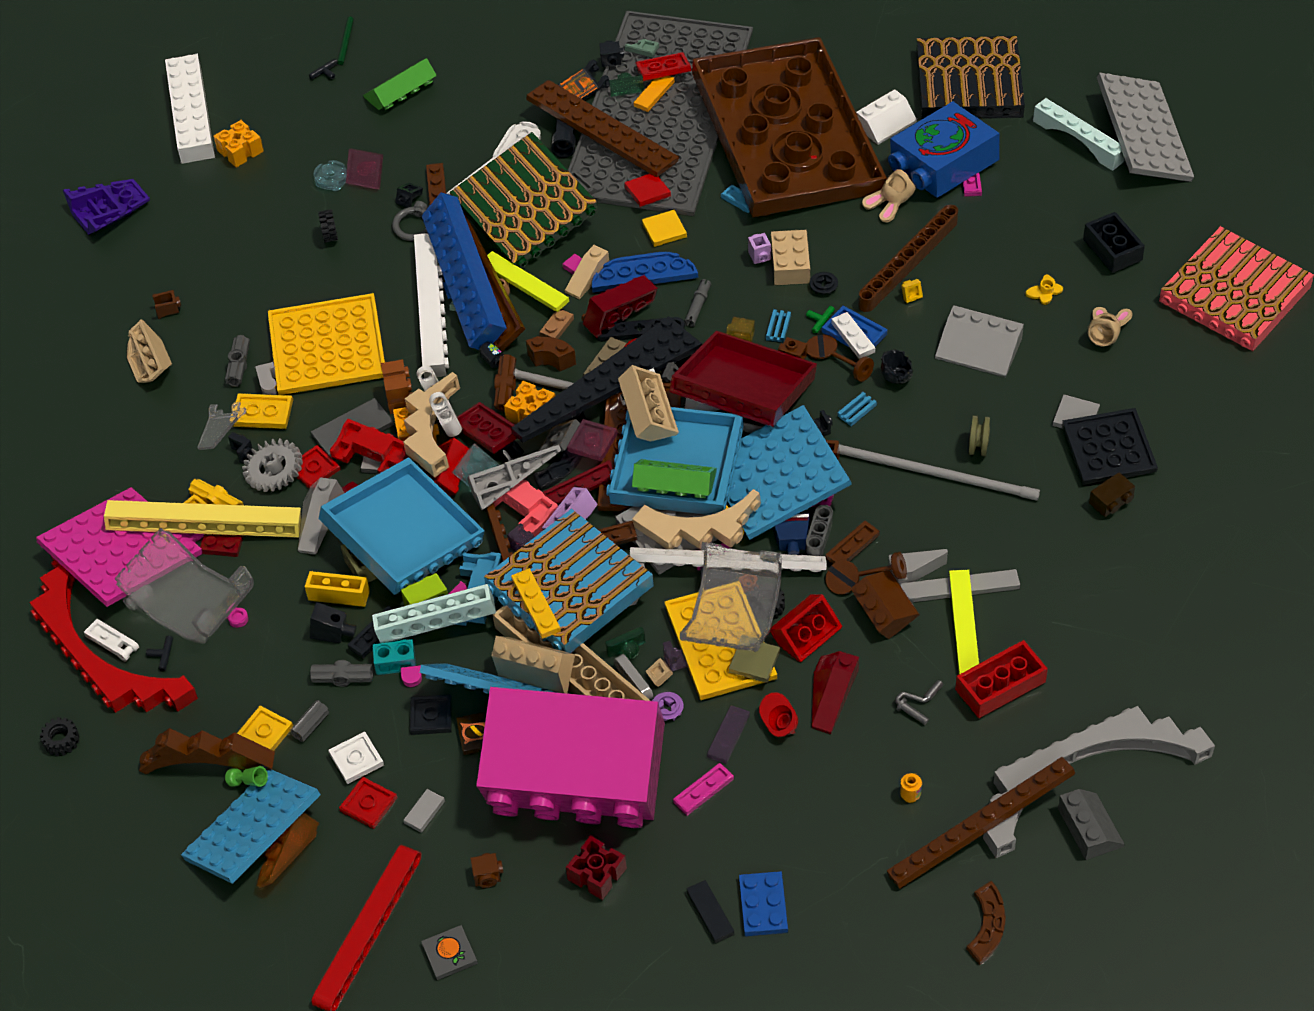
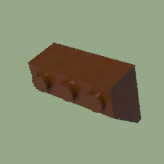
[850,570,920,639]

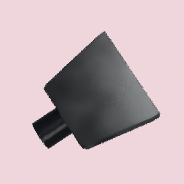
[310,602,357,643]

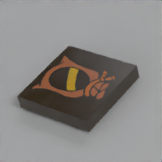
[456,712,487,755]

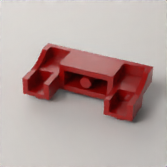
[329,419,409,474]

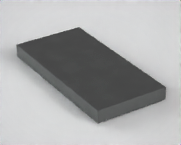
[311,398,394,458]

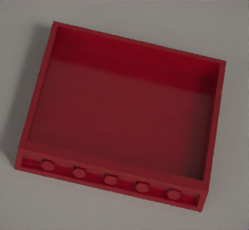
[670,331,817,427]

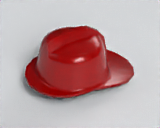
[759,692,798,737]

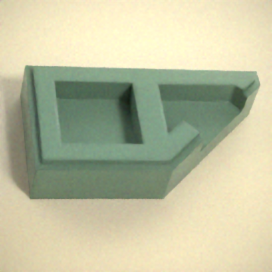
[624,39,659,58]

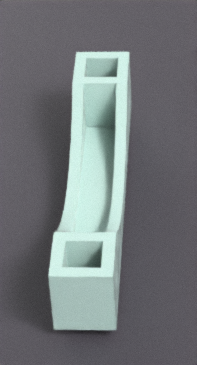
[1033,98,1124,171]

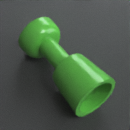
[225,766,268,787]

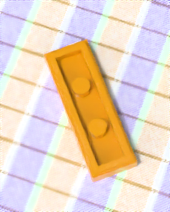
[633,76,675,112]

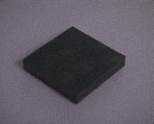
[410,695,452,735]

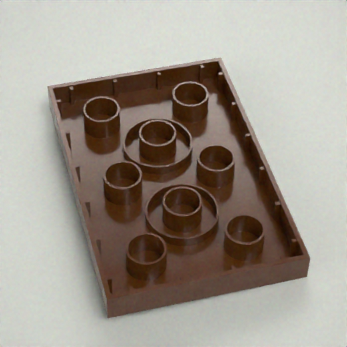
[692,37,887,217]

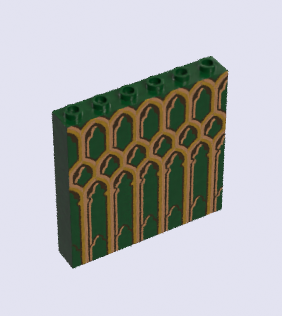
[450,132,598,268]

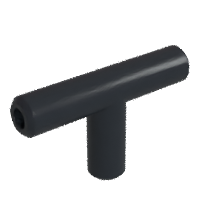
[309,59,338,80]
[146,635,174,672]

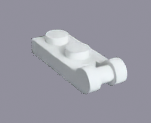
[84,619,139,662]

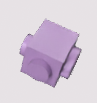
[748,233,771,264]

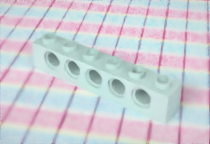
[372,584,496,643]

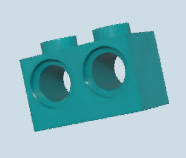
[373,639,416,675]

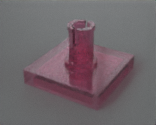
[346,148,383,189]
[567,419,618,461]

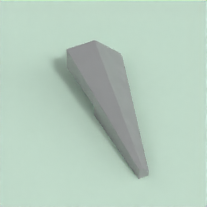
[467,445,561,510]

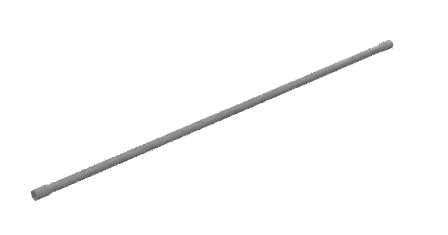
[515,368,1040,501]

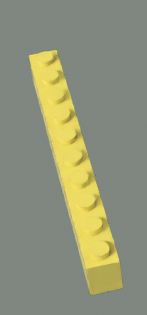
[104,500,301,537]

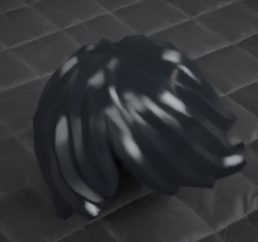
[881,349,913,384]

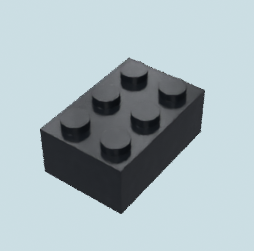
[1083,212,1145,273]

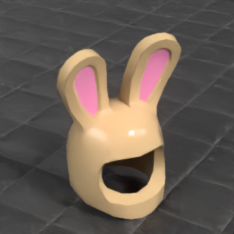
[862,169,916,222]
[1088,307,1132,347]

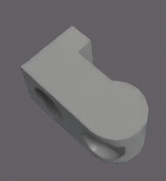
[255,362,278,395]

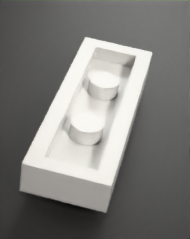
[831,312,875,359]

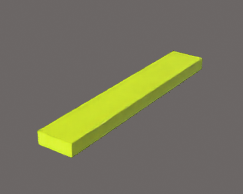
[487,251,569,312]
[949,570,979,674]

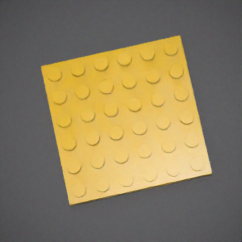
[268,293,385,395]

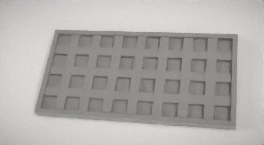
[1097,73,1194,182]

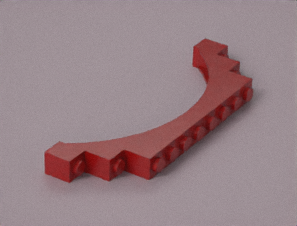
[29,556,198,713]

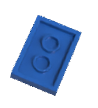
[822,306,888,347]
[739,871,788,936]

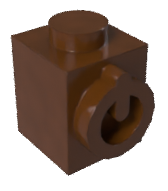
[471,853,504,888]

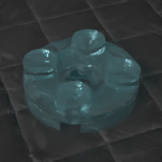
[313,160,348,191]

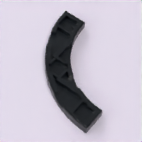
[533,412,588,491]

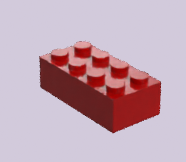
[955,640,1048,718]

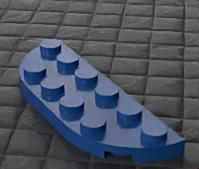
[592,252,698,292]

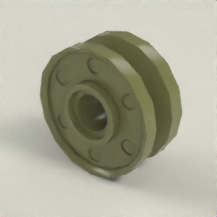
[969,415,990,456]

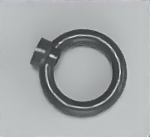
[392,201,428,241]

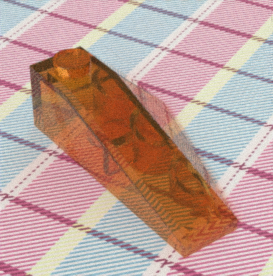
[257,812,319,888]

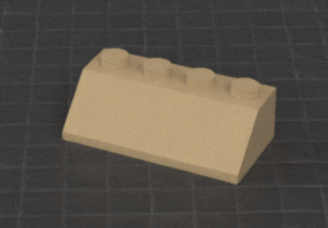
[618,365,679,442]
[492,636,575,694]

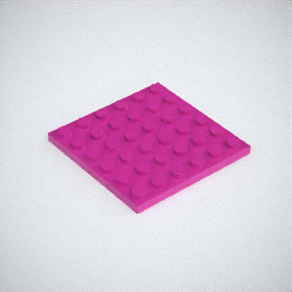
[36,487,202,607]

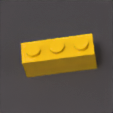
[305,571,370,607]

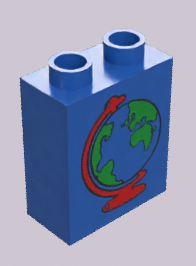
[888,101,999,198]

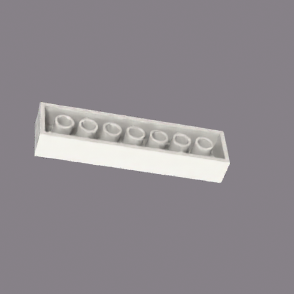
[165,54,215,164]

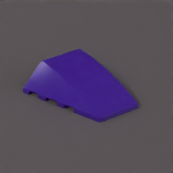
[63,179,150,235]

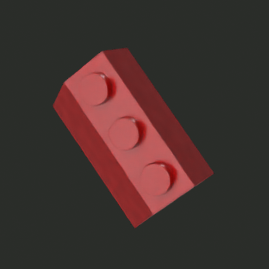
[424,438,471,497]
[769,594,843,662]

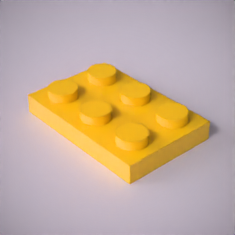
[231,394,293,429]

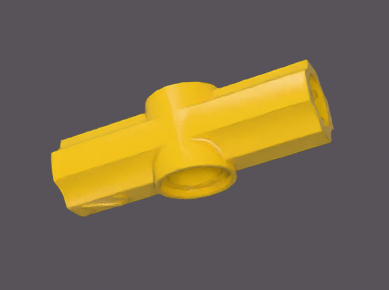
[188,479,244,506]

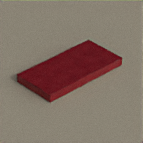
[457,402,517,454]

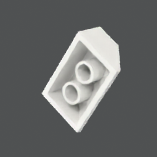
[856,89,917,145]

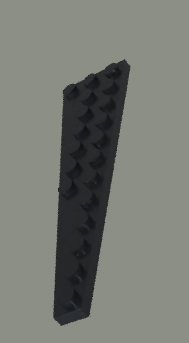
[511,316,702,443]

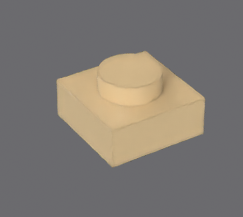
[646,658,673,687]

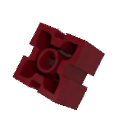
[566,836,627,900]

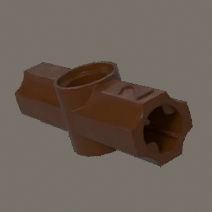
[494,354,516,411]

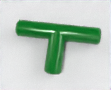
[806,306,835,334]

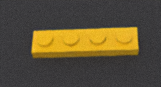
[511,568,561,639]

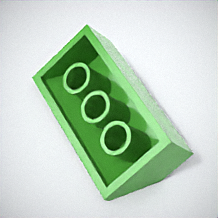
[363,58,437,110]
[632,459,717,498]

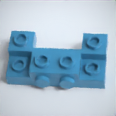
[456,552,502,626]

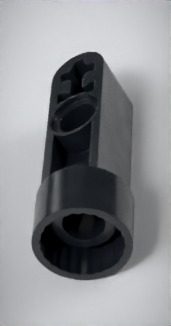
[551,118,576,158]

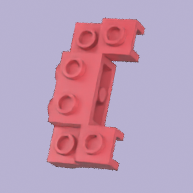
[493,480,558,539]

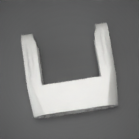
[417,366,462,437]

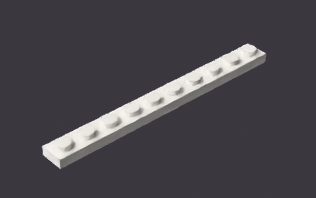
[630,547,827,572]

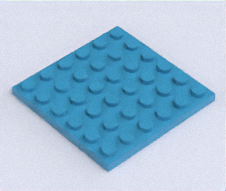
[727,405,852,540]

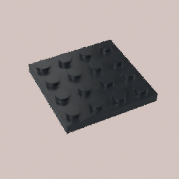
[1062,408,1158,485]

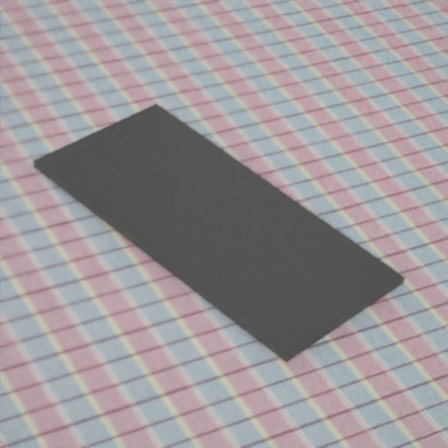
[568,11,753,216]

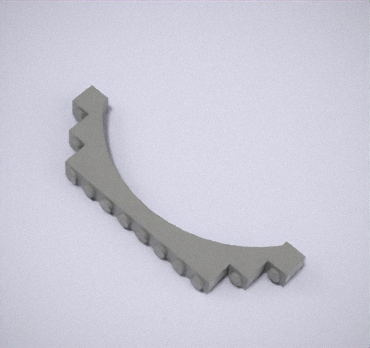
[983,706,1215,858]

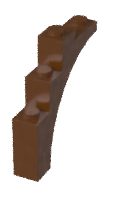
[139,728,275,774]

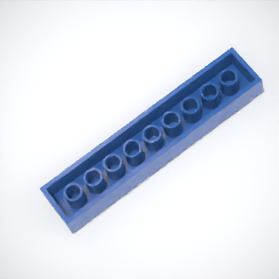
[422,192,507,349]

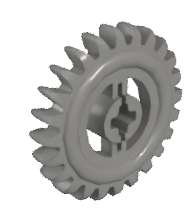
[242,438,303,492]

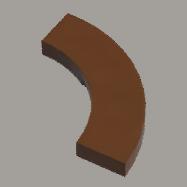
[966,880,1006,965]

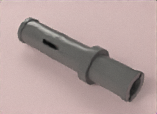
[684,279,711,327]

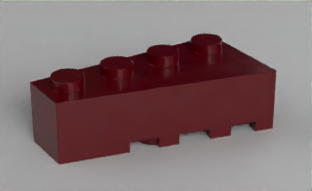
[583,275,658,338]

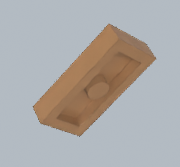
[539,309,574,339]

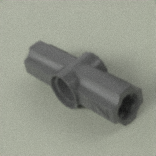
[225,335,250,387]
[310,660,373,687]

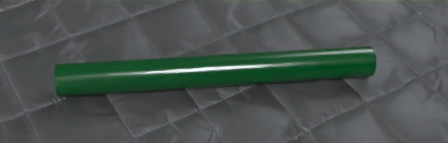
[337,17,354,65]

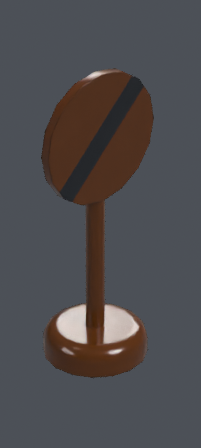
[807,335,874,382]
[826,552,907,595]

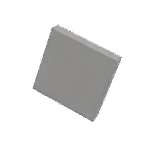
[1053,395,1100,429]

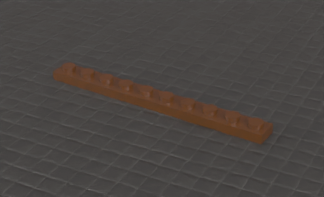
[887,757,1075,889]

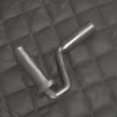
[895,680,943,725]

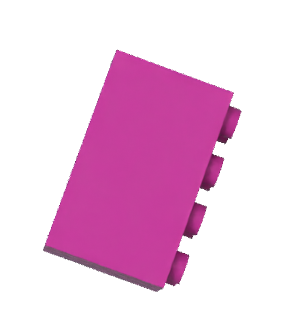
[477,687,665,828]

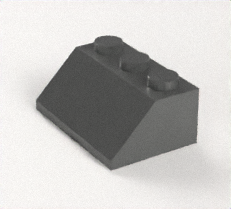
[1058,789,1125,860]

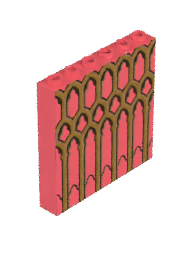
[1159,226,1314,351]

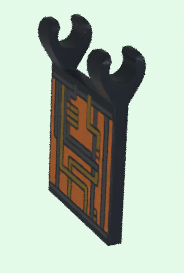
[558,60,611,100]

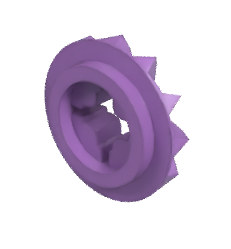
[652,692,684,722]

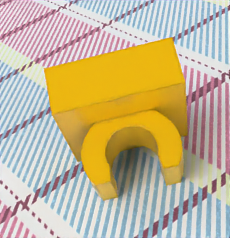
[901,279,923,303]

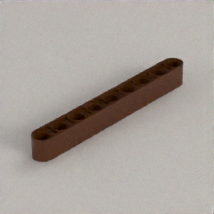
[859,205,958,312]

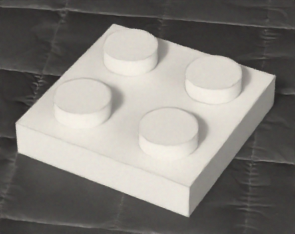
[328,732,384,784]

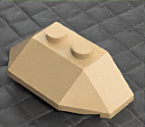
[127,320,172,383]

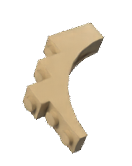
[403,372,460,478]
[632,489,761,550]

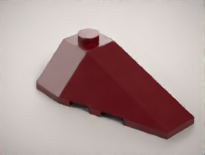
[812,651,859,734]

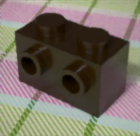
[1089,472,1135,517]

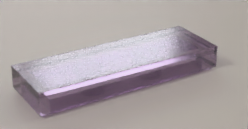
[707,705,750,764]

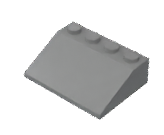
[935,305,1024,378]

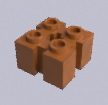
[381,359,413,414]

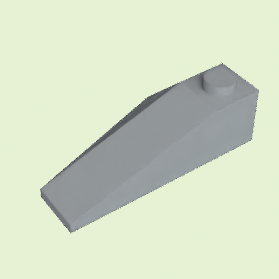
[298,478,344,555]

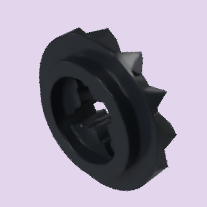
[810,272,838,296]

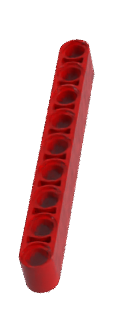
[312,845,421,1011]

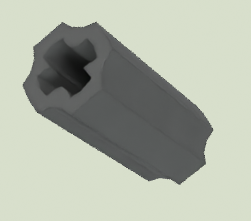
[289,700,329,742]

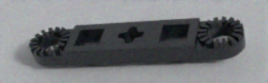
[596,317,685,342]

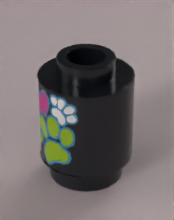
[479,342,505,368]

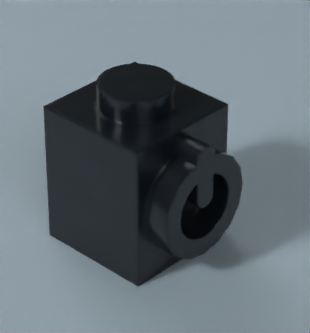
[599,41,624,67]

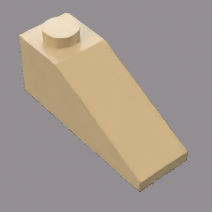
[565,245,609,300]

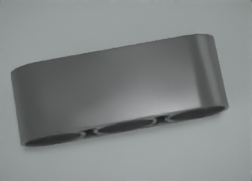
[806,505,833,556]

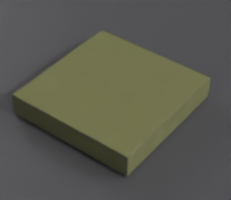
[729,637,780,683]

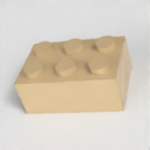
[771,230,810,285]

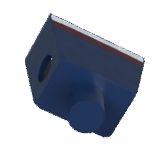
[772,513,809,555]

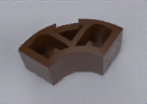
[526,336,576,371]

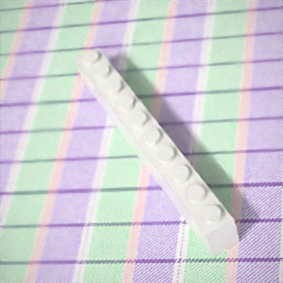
[414,233,449,378]

